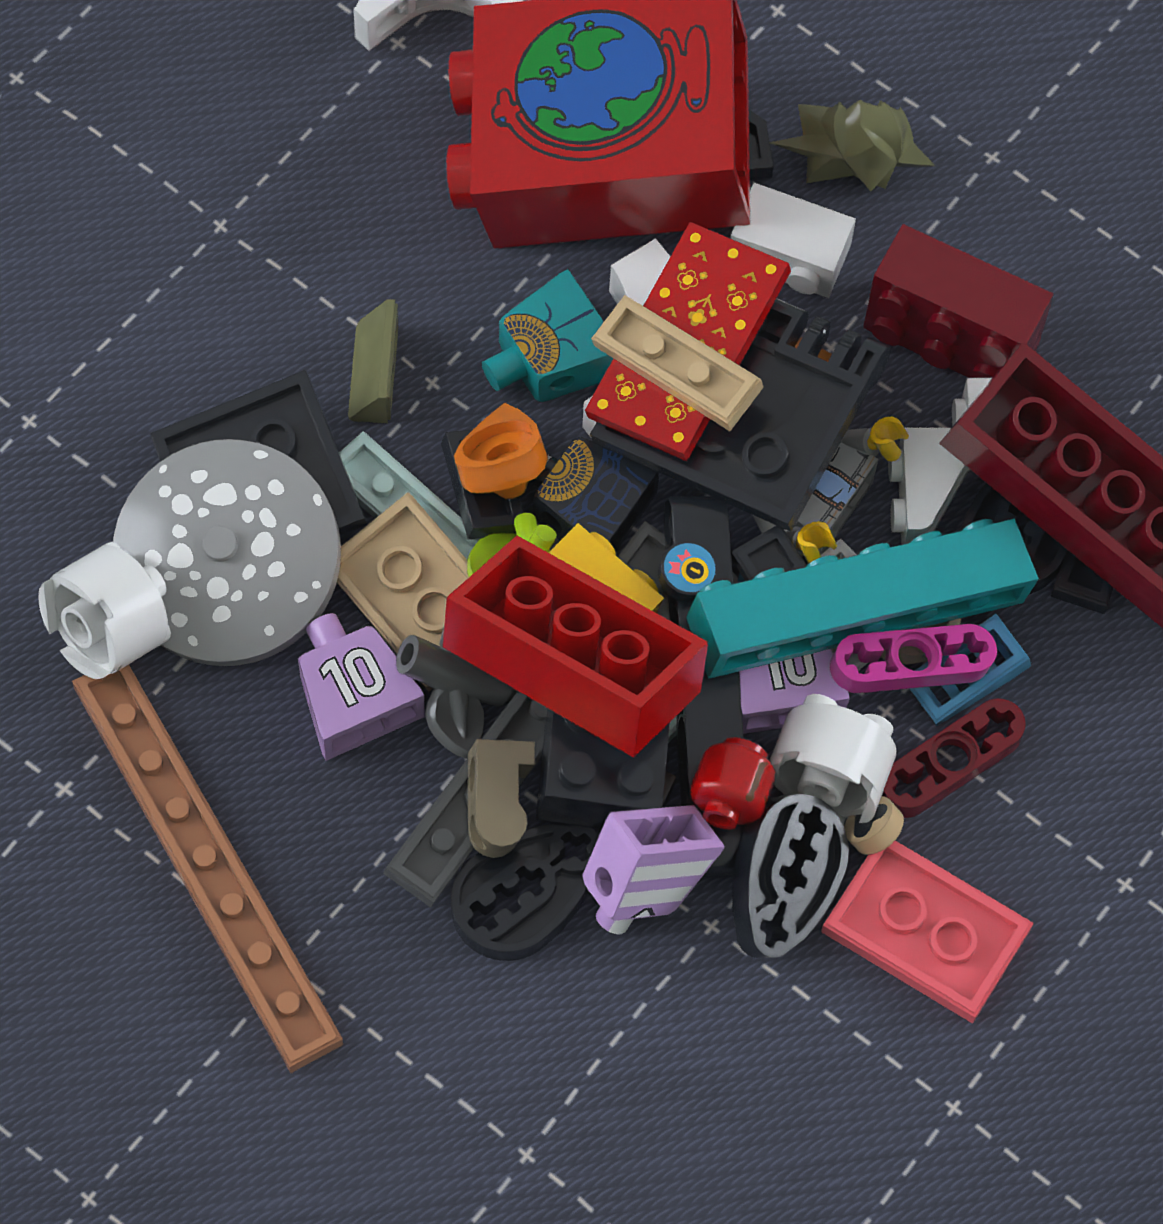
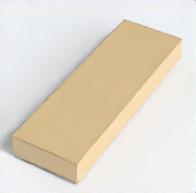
[591,295,764,431]

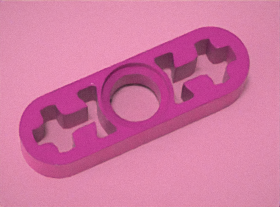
[830,624,997,693]

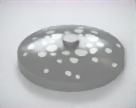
[113,439,341,666]

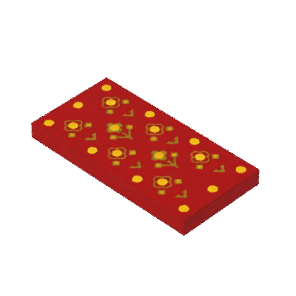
[585,222,791,461]

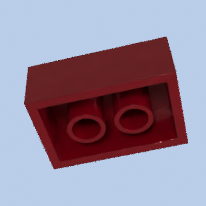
[863,224,1054,378]

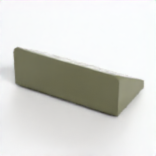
[348,299,399,423]

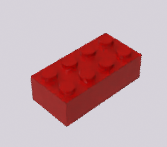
[443,535,708,758]

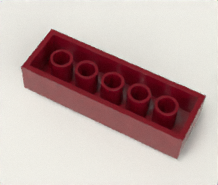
[939,342,1163,628]

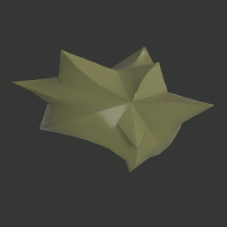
[769,99,935,192]

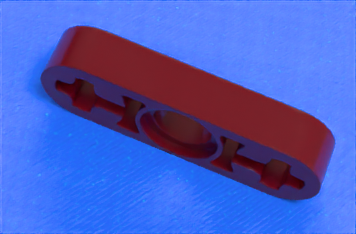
[882,698,1026,818]

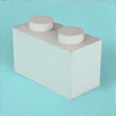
[730,183,856,298]

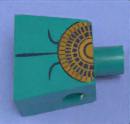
[482,269,614,402]

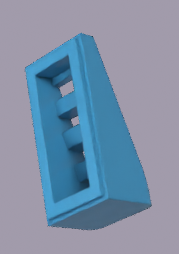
[909,614,1031,726]

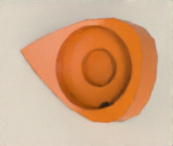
[454,403,548,499]

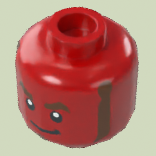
[691,737,775,829]

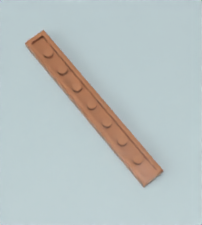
[72,665,343,1073]

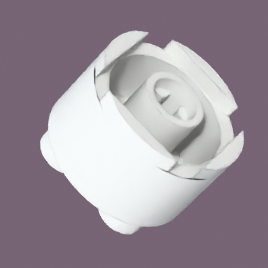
[38,542,171,679]
[770,694,896,825]

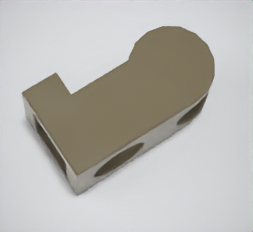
[468,739,535,858]

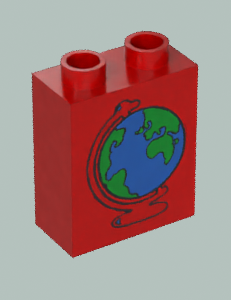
[446,0,750,248]

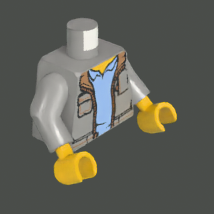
[753,416,909,564]

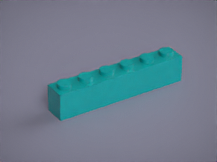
[686,519,1039,679]

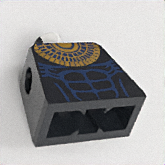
[529,437,659,552]

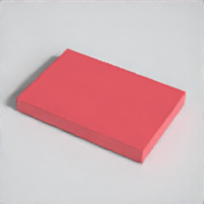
[821,841,1034,1024]

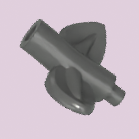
[396,628,517,759]

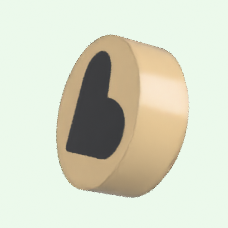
[844,796,904,855]

